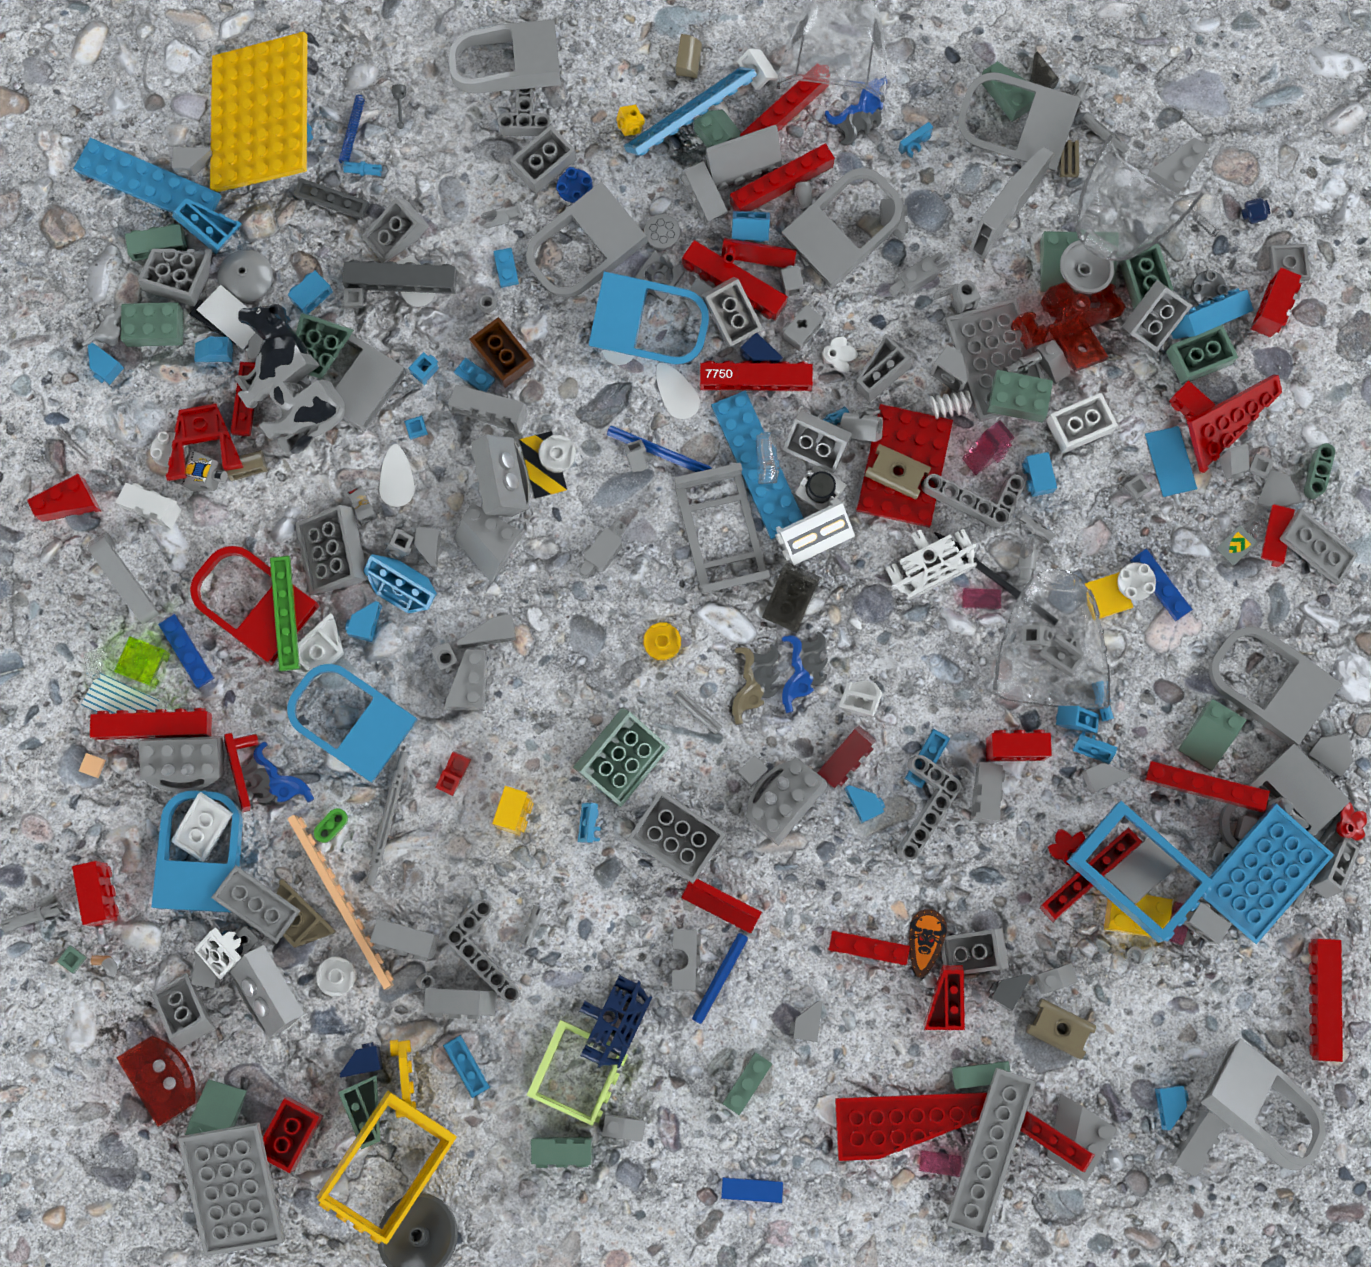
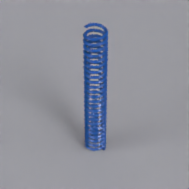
[339,95,365,163]

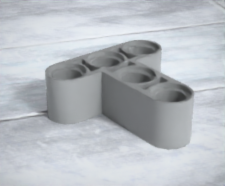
[497,88,551,136]

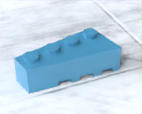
[1171,288,1254,339]

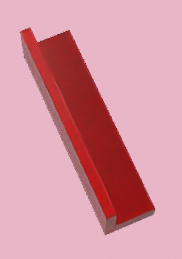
[681,879,762,933]

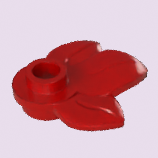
[1336,802,1367,841]
[1048,829,1085,866]

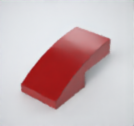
[435,751,471,796]

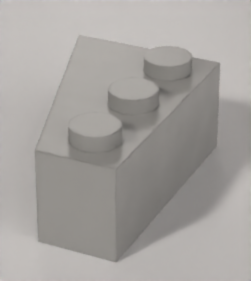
[679,161,728,224]

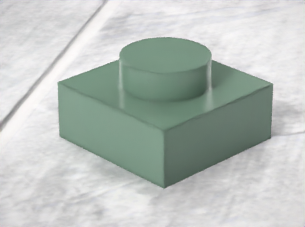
[57,945,87,974]

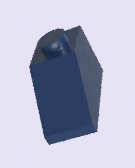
[740,333,783,363]
[340,1042,383,1078]

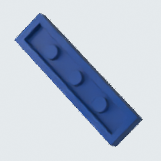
[1130,548,1193,622]
[158,614,215,689]

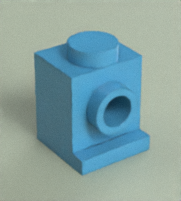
[408,352,439,386]

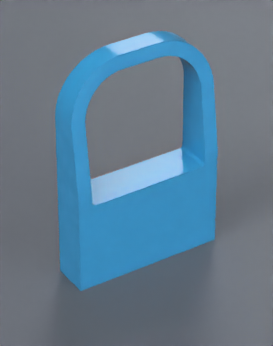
[588,271,709,365]
[287,664,418,783]
[151,791,243,913]

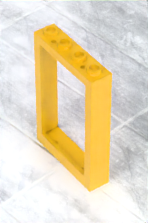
[317,1090,457,1245]

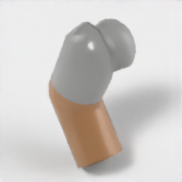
[91,955,118,976]

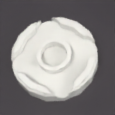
[539,435,576,473]
[316,957,356,996]

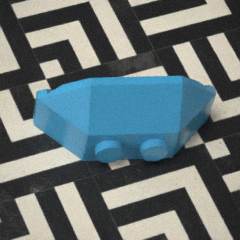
[364,554,437,613]

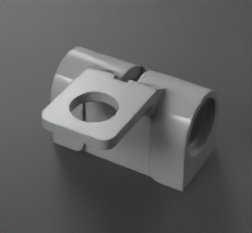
[933,280,981,314]
[840,407,883,442]

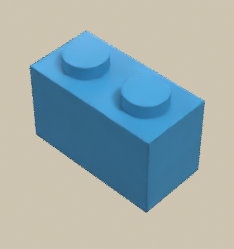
[732,211,770,242]
[287,270,333,314]
[1022,452,1057,497]

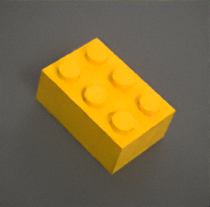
[492,786,534,836]
[1104,895,1173,938]

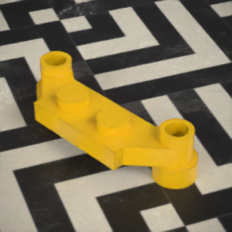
[390,1039,416,1118]

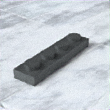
[293,178,369,220]

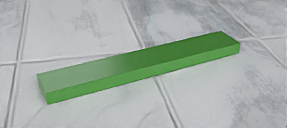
[270,556,300,672]

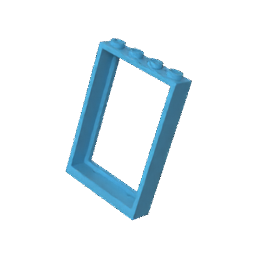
[1066,801,1214,943]

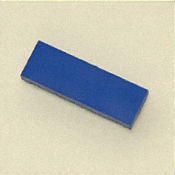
[721,1177,783,1203]

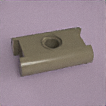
[865,444,931,499]
[1026,998,1096,1060]

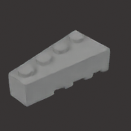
[448,385,527,434]

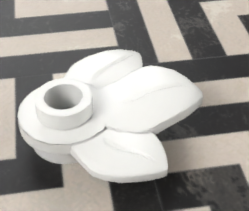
[822,337,858,372]

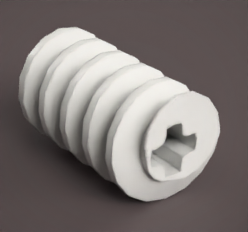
[930,390,971,419]

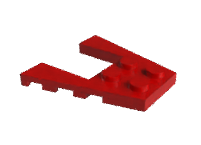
[166,404,243,481]

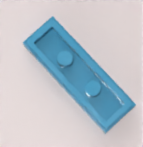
[904,729,950,788]
[443,1035,490,1098]

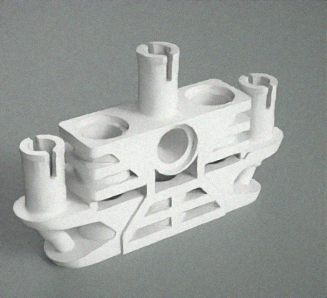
[885,529,977,600]

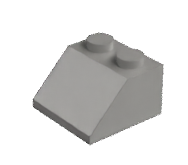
[930,345,968,393]

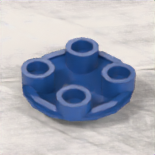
[556,167,593,203]

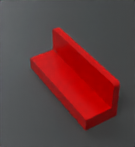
[1261,504,1295,567]

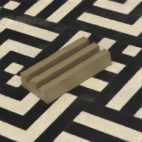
[1059,140,1079,178]

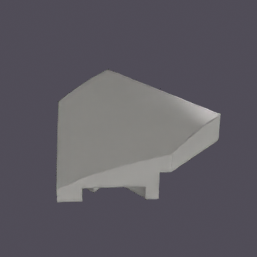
[1257,470,1302,509]
[1039,633,1084,677]
[1308,732,1353,777]

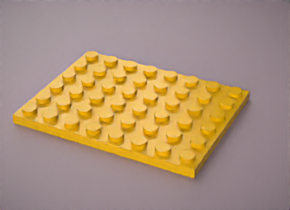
[210,32,308,192]

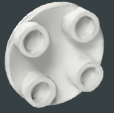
[150,431,189,467]
[1117,562,1156,600]

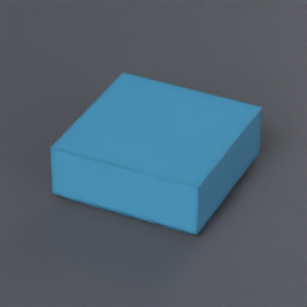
[404,416,428,440]

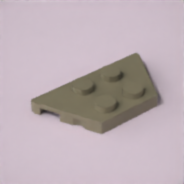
[277,879,337,948]

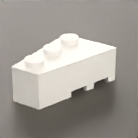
[115,483,182,530]

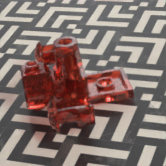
[1011,282,1126,372]

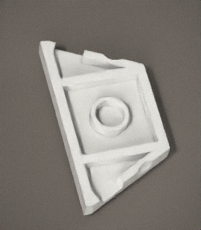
[276,613,345,680]

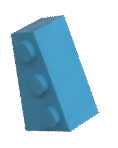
[172,198,242,254]

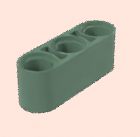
[1304,443,1335,499]
[952,1061,1011,1089]

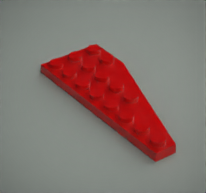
[835,1092,988,1161]

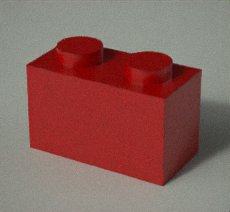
[1169,380,1216,421]

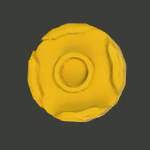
[643,622,681,661]

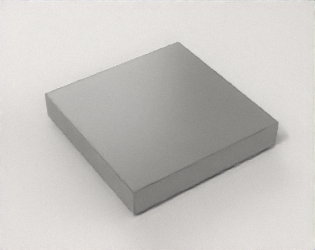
[1268,244,1311,281]

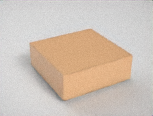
[79,753,106,778]

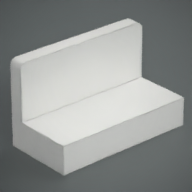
[737,49,779,90]

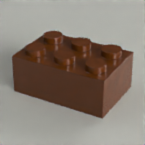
[469,317,534,388]

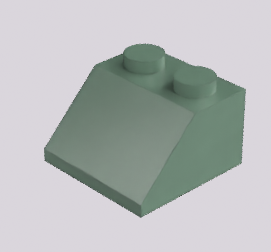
[694,109,741,148]

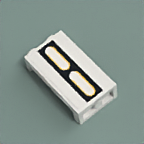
[775,498,855,565]

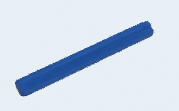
[692,933,748,1024]

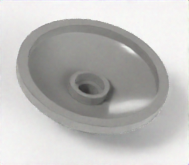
[1060,240,1114,294]
[217,250,273,303]

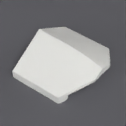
[838,681,882,717]

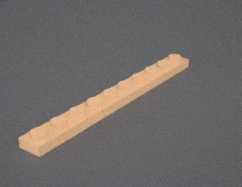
[287,815,394,990]

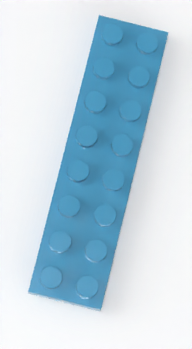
[623,67,757,156]
[73,138,222,213]
[711,390,804,539]

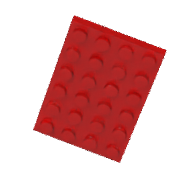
[856,404,953,528]

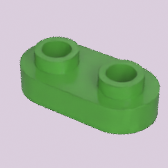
[314,808,348,843]

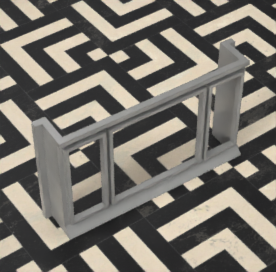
[674,462,770,594]

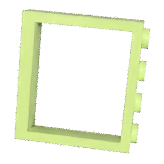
[527,1020,628,1126]

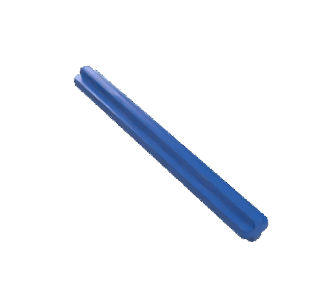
[607,426,712,472]

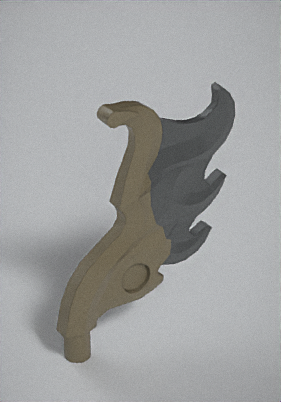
[732,644,780,725]

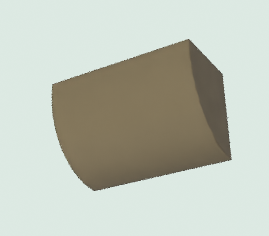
[676,34,702,78]
[226,450,268,481]

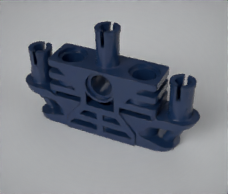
[579,974,652,1068]

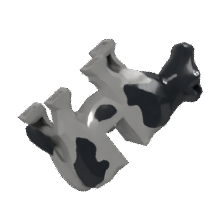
[234,304,345,455]

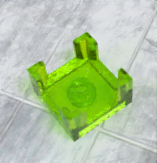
[114,636,171,689]

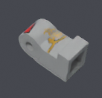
[347,486,377,525]

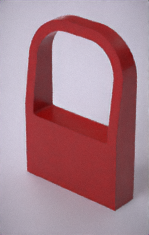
[190,546,320,666]

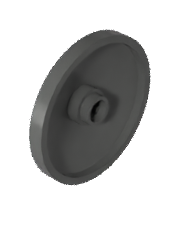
[378,1193,458,1267]

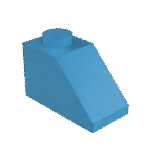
[194,337,233,362]
[88,342,124,385]
[345,601,382,642]
[1056,706,1099,733]
[845,785,885,824]
[1155,1085,1189,1131]

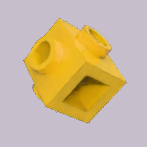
[616,104,645,136]

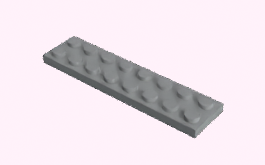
[945,1067,1036,1238]

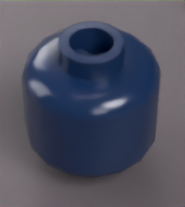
[1241,197,1271,224]

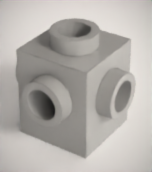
[384,529,414,561]
[1023,622,1053,650]
[235,926,264,954]

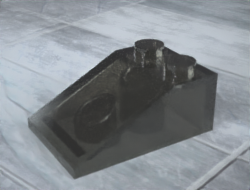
[762,562,822,633]

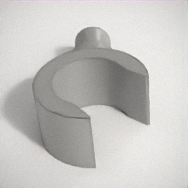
[1125,945,1153,964]

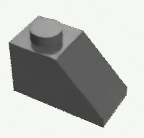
[988,974,1032,1011]

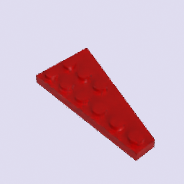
[1187,374,1282,473]

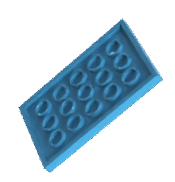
[1201,803,1334,944]

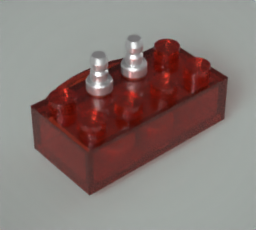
[116,1035,196,1129]

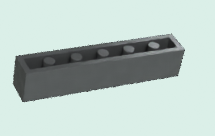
[342,260,457,294]

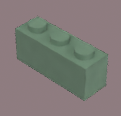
[125,223,187,261]
[722,1052,772,1116]

